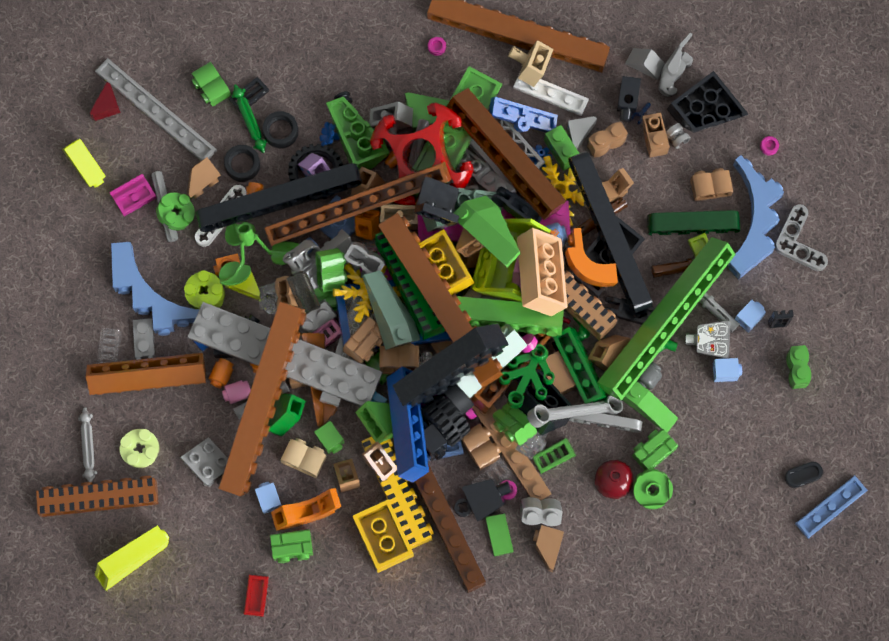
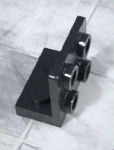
[414,176,459,226]

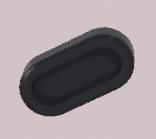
[785,462,823,488]

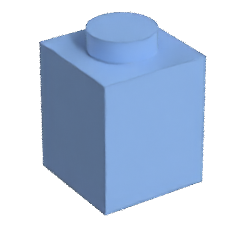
[735,300,766,333]
[712,358,742,382]
[255,482,282,514]

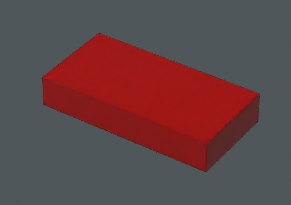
[244,575,269,617]

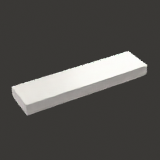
[513,73,589,116]

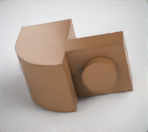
[602,168,634,204]

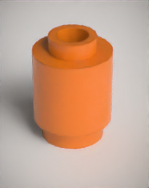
[208,358,234,388]

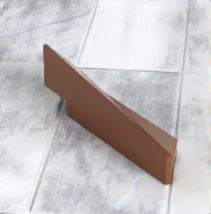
[301,333,337,428]

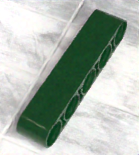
[647,210,741,236]

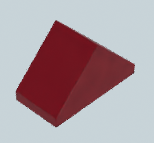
[89,82,120,121]

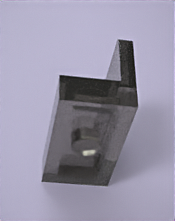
[286,270,320,313]

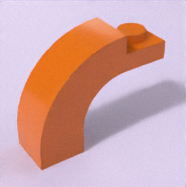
[565,228,618,287]
[271,488,341,531]

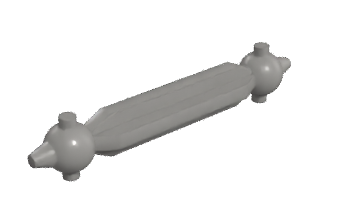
[78,408,97,482]

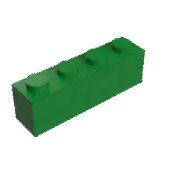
[553,327,608,404]

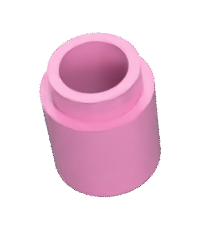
[222,380,251,404]

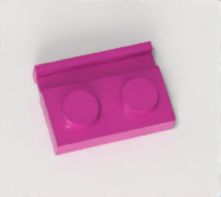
[110,174,157,217]

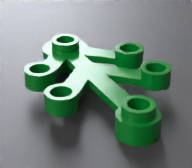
[499,344,555,408]

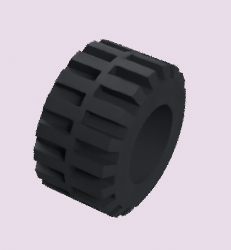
[421,395,470,447]

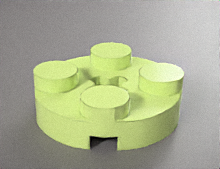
[120,429,159,468]

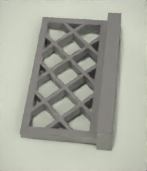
[469,120,545,189]

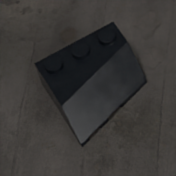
[667,71,749,133]

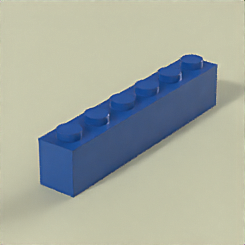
[387,367,429,483]

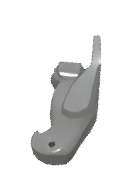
[658,33,693,97]

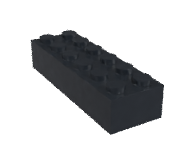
[392,324,509,407]

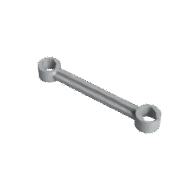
[527,396,623,428]

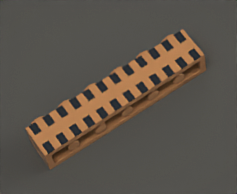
[564,270,617,341]

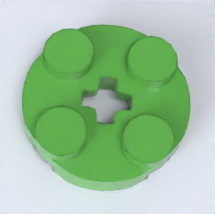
[156,193,195,230]
[633,469,673,509]

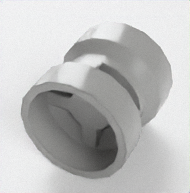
[666,123,691,149]

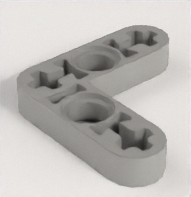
[775,204,828,271]

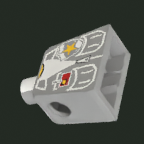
[686,321,730,359]

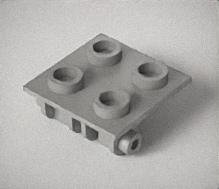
[180,437,228,487]

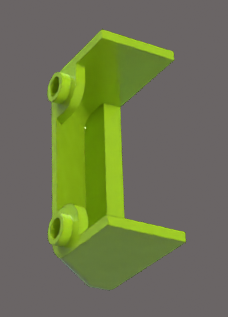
[472,219,551,302]

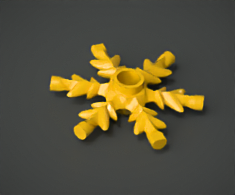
[542,156,585,227]
[333,263,401,323]

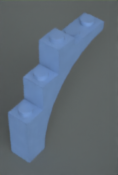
[727,155,784,280]
[111,242,200,336]

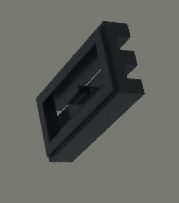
[229,77,269,113]
[768,310,794,328]

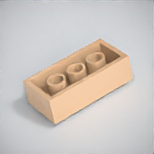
[517,228,567,316]

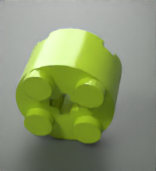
[184,270,225,309]

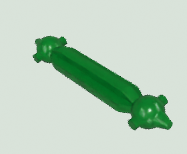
[232,84,267,153]

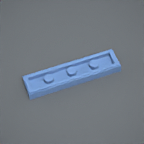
[795,475,868,539]

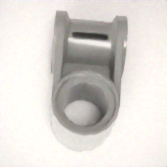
[283,240,321,275]

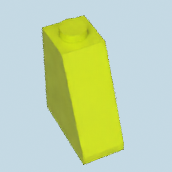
[62,139,106,188]

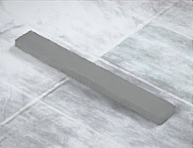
[95,58,217,161]

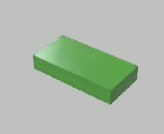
[485,513,514,556]

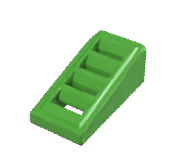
[532,438,576,474]

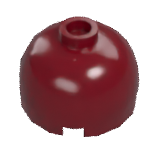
[595,460,633,499]

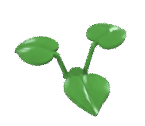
[219,222,299,286]

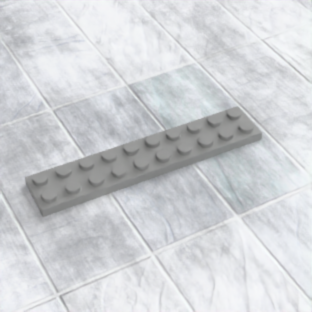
[188,302,383,406]

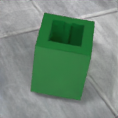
[268,394,306,437]

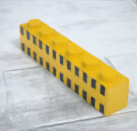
[361,437,434,549]

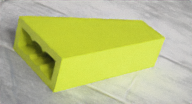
[95,525,169,591]

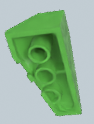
[326,96,389,170]
[453,196,521,268]

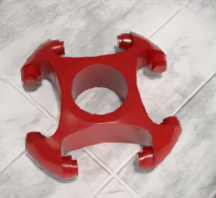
[370,102,474,206]

